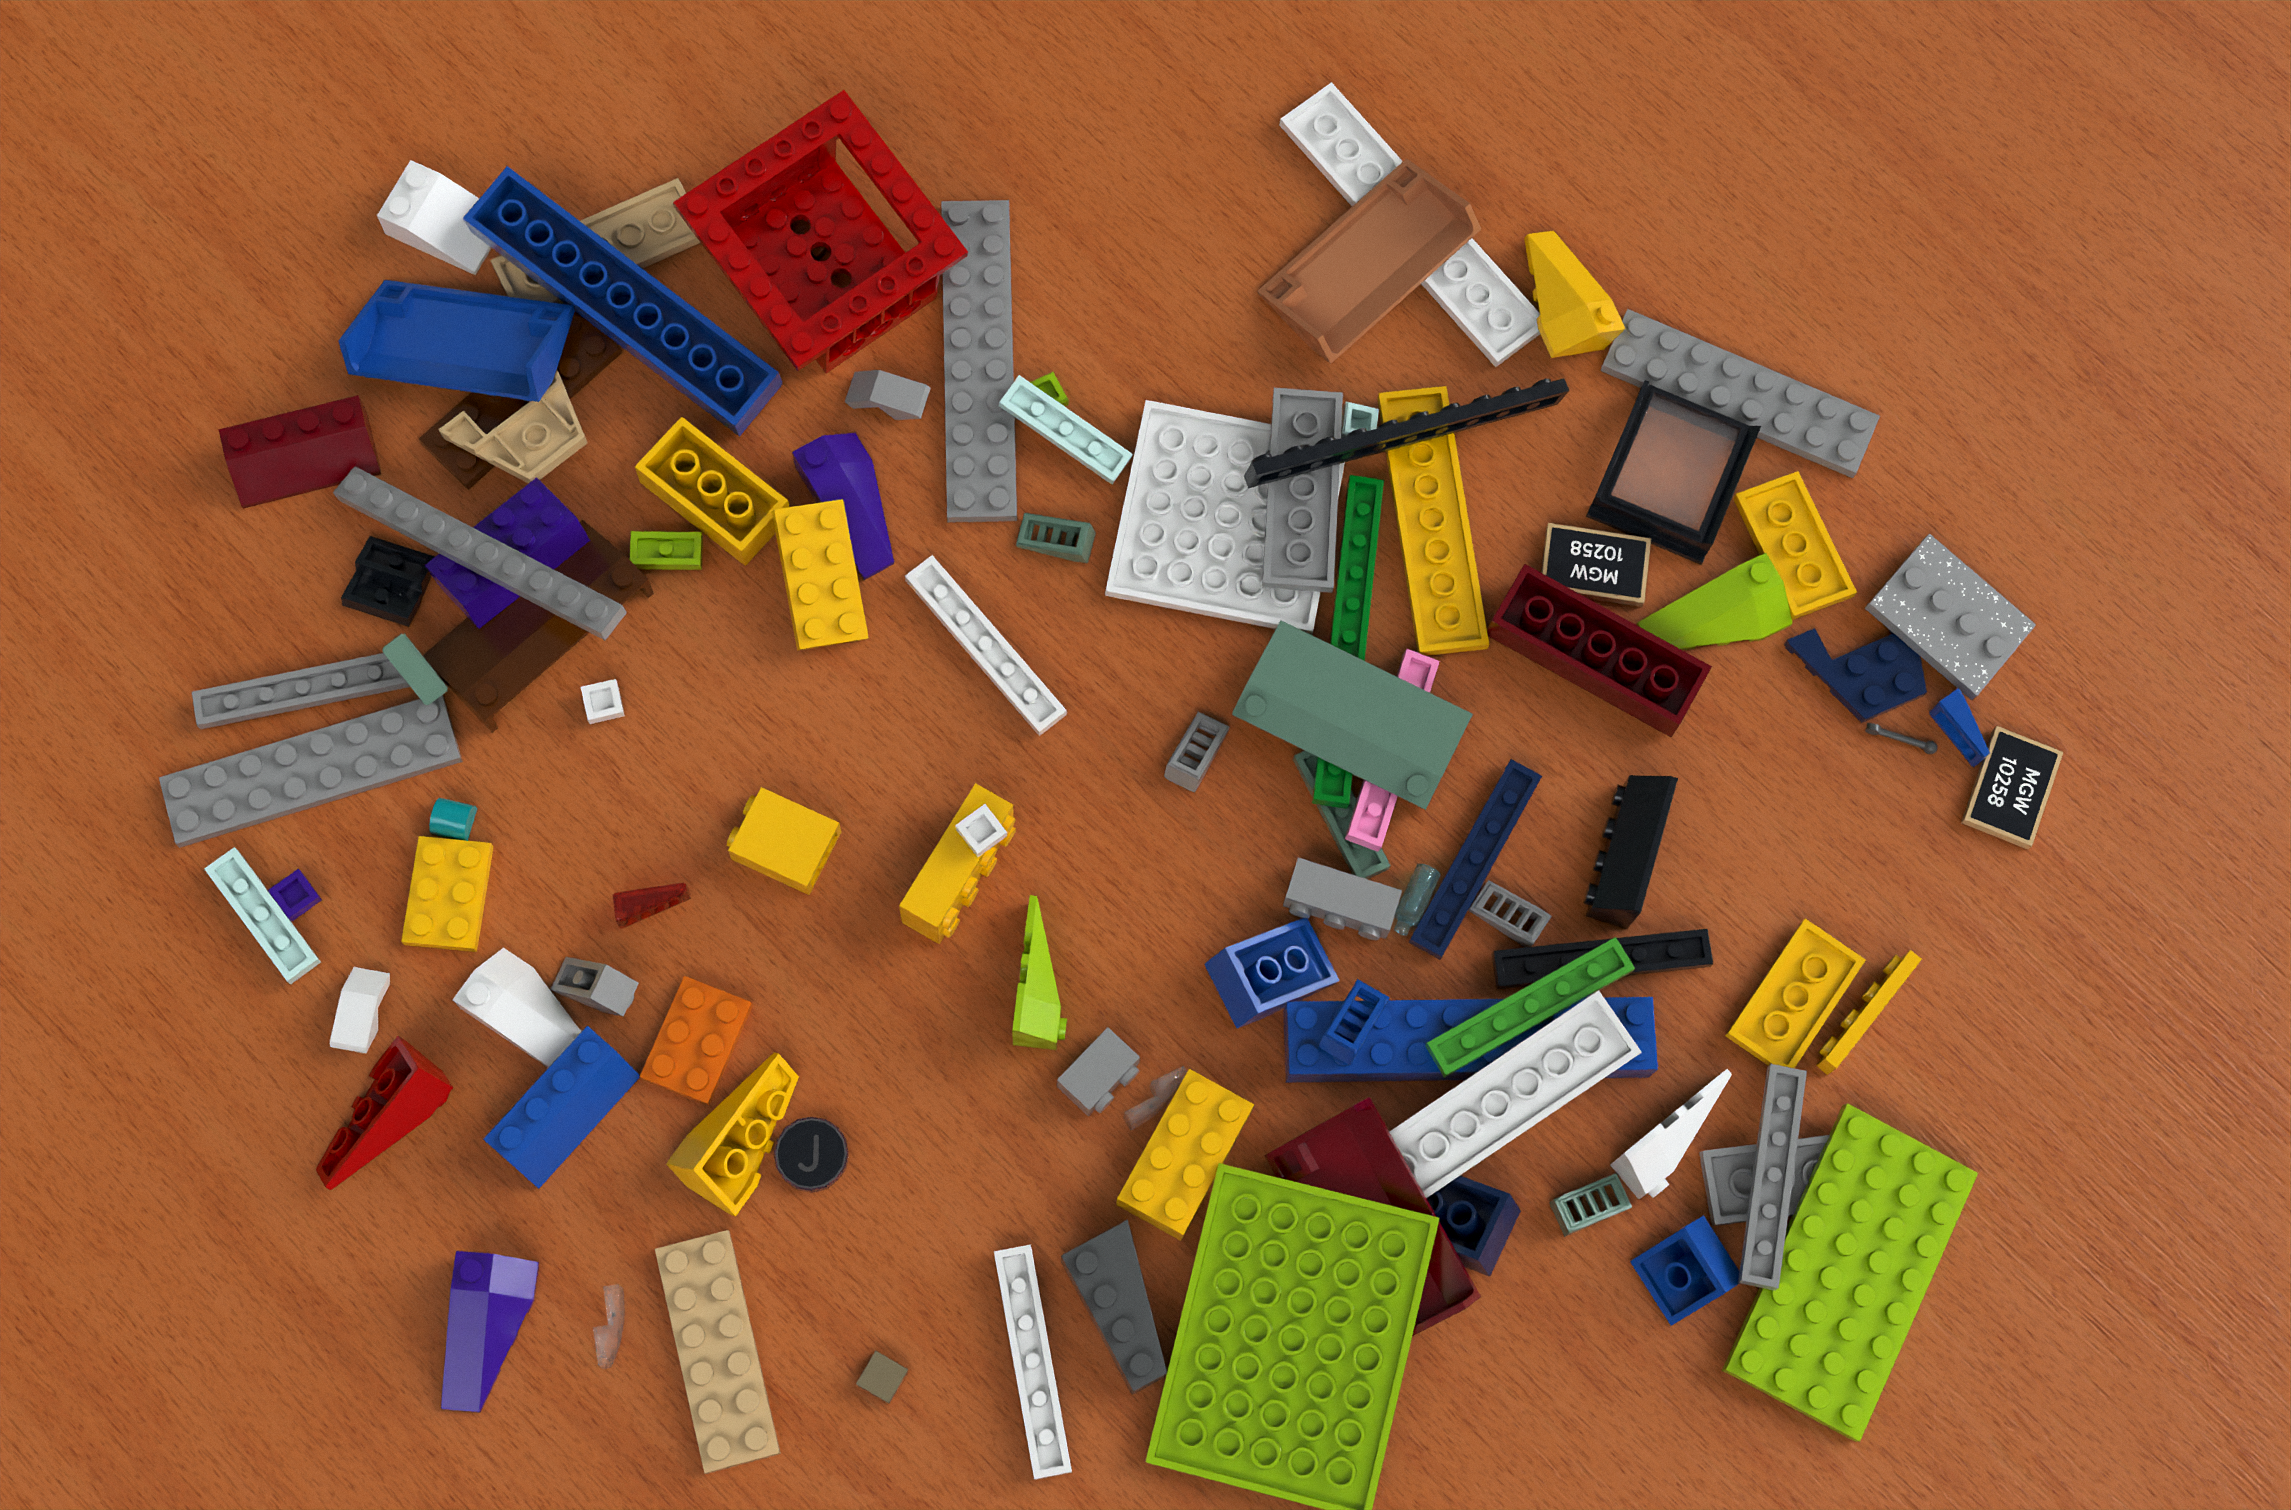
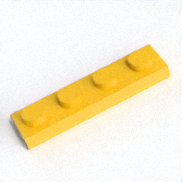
[1816,950,1922,1075]

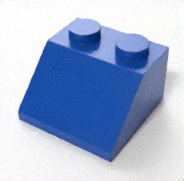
[1630,1215,1740,1326]

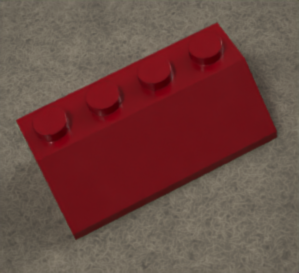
[218,395,382,509]

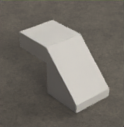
[330,967,390,1054]

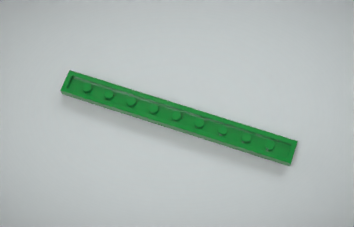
[1312,475,1384,809]

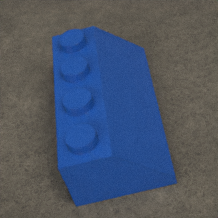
[483,1026,640,1189]

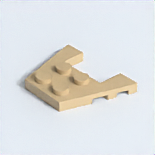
[438,370,587,484]

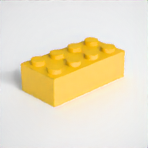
[635,417,790,566]
[899,783,1016,944]
[1116,1069,1254,1241]

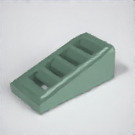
[1016,513,1096,563]
[1549,1173,1632,1237]

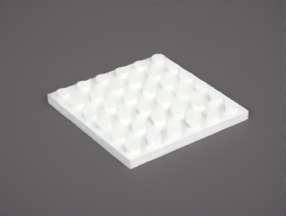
[1105,400,1345,635]

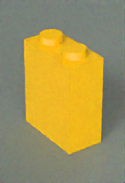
[727,787,841,895]

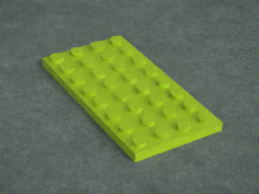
[1722,1103,1978,1442]

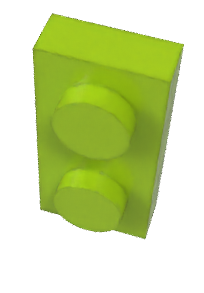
[629,531,703,570]

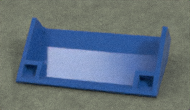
[338,280,575,402]

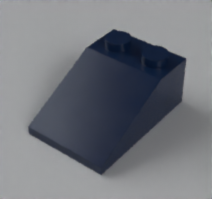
[1426,1176,1521,1276]

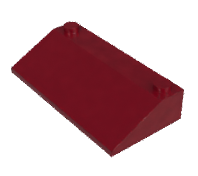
[1264,1097,1481,1336]

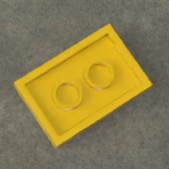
[401,836,493,952]

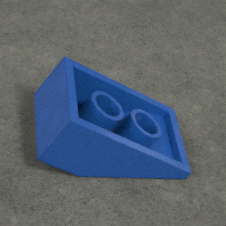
[1204,918,1340,1029]

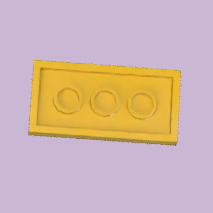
[1733,471,1857,620]
[772,499,869,651]
[1725,918,1866,1068]

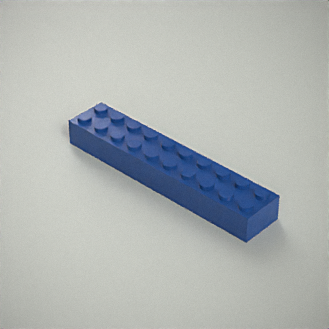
[463,166,783,437]
[1283,997,1658,1083]

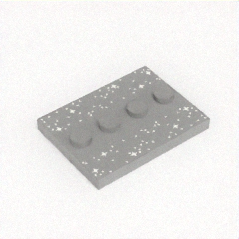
[1865,533,2036,700]

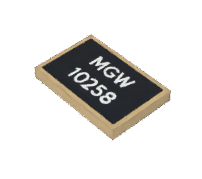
[1541,523,1651,607]
[1961,726,2063,849]

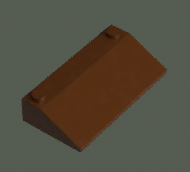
[423,520,654,733]

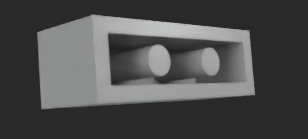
[1283,857,1402,940]

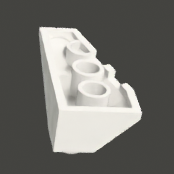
[453,948,581,1067]
[1610,1069,1732,1199]

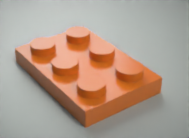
[639,976,753,1106]

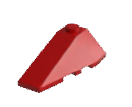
[316,1036,453,1190]

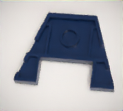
[1784,628,1927,723]

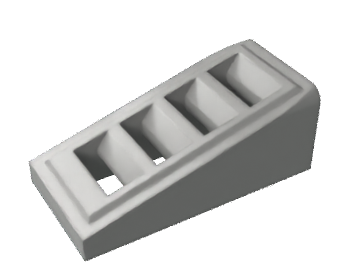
[1164,712,1230,792]
[1468,880,1552,947]

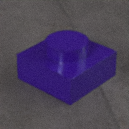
[268,869,322,922]

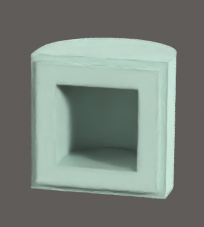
[1341,402,1379,438]

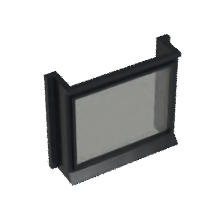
[1586,380,1761,565]

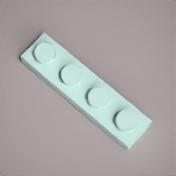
[999,375,1133,485]
[204,847,321,984]

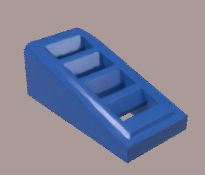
[1929,688,1990,767]
[1319,979,1390,1064]

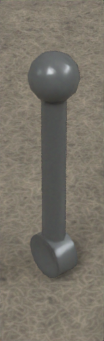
[1865,723,1937,754]

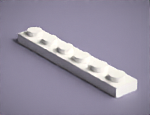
[905,555,1067,736]
[994,1244,1072,1480]

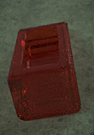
[613,883,691,929]

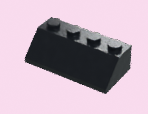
[1583,775,1678,929]

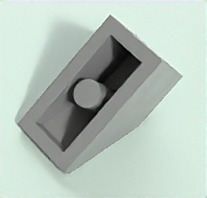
[550,957,639,1016]

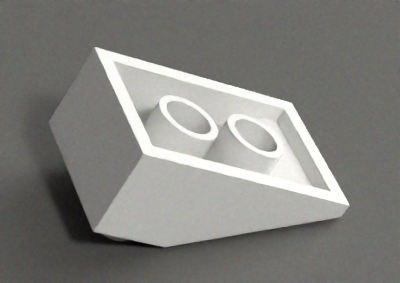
[377,160,491,275]

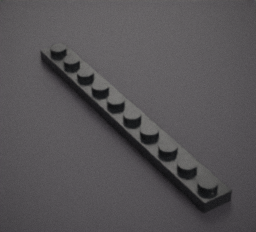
[1244,378,1569,489]

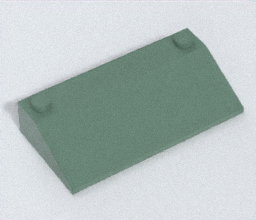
[1232,620,1473,810]

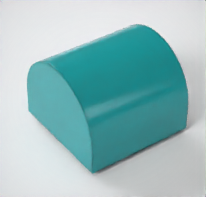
[429,798,477,841]

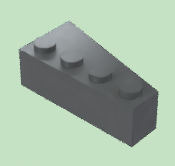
[1061,1220,1167,1395]

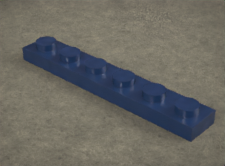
[1409,759,1542,960]

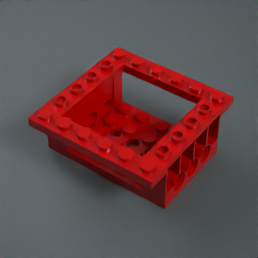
[673,90,968,374]

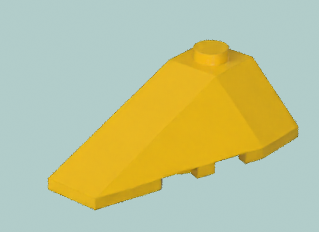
[1524,231,1625,358]
[666,1052,799,1216]

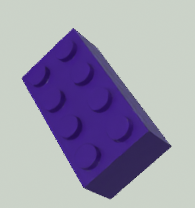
[425,477,590,629]

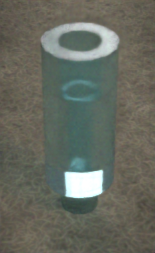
[1394,863,1441,936]

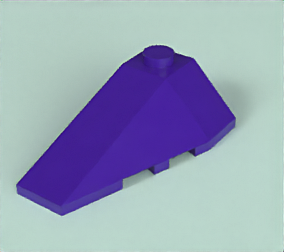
[792,433,894,580]
[441,1251,539,1413]

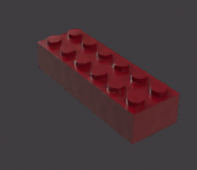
[1487,564,1712,737]

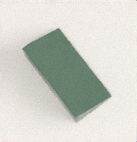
[382,633,448,705]

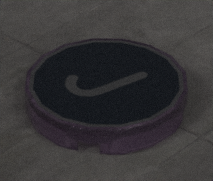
[774,1117,849,1193]

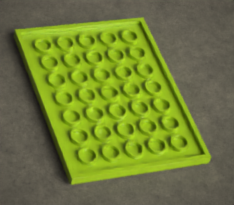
[1145,1163,1440,1510]

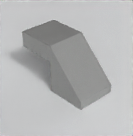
[845,370,931,420]

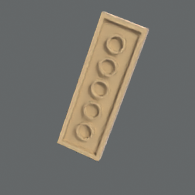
[490,178,700,304]
[655,1230,781,1474]

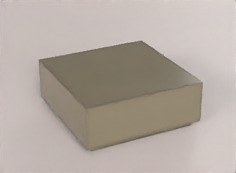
[856,1351,909,1404]

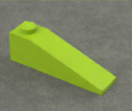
[1636,553,1793,650]
[1012,895,1067,1050]

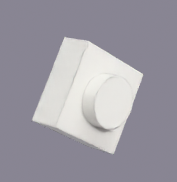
[581,679,625,724]
[955,804,1007,857]

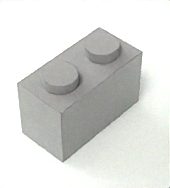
[1057,1027,1140,1117]

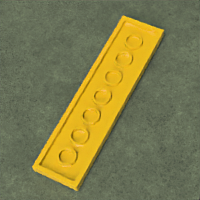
[1377,386,1489,656]

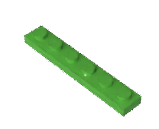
[1425,937,1635,1078]

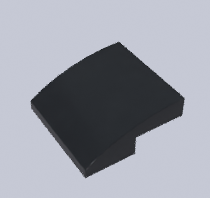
[341,536,435,627]

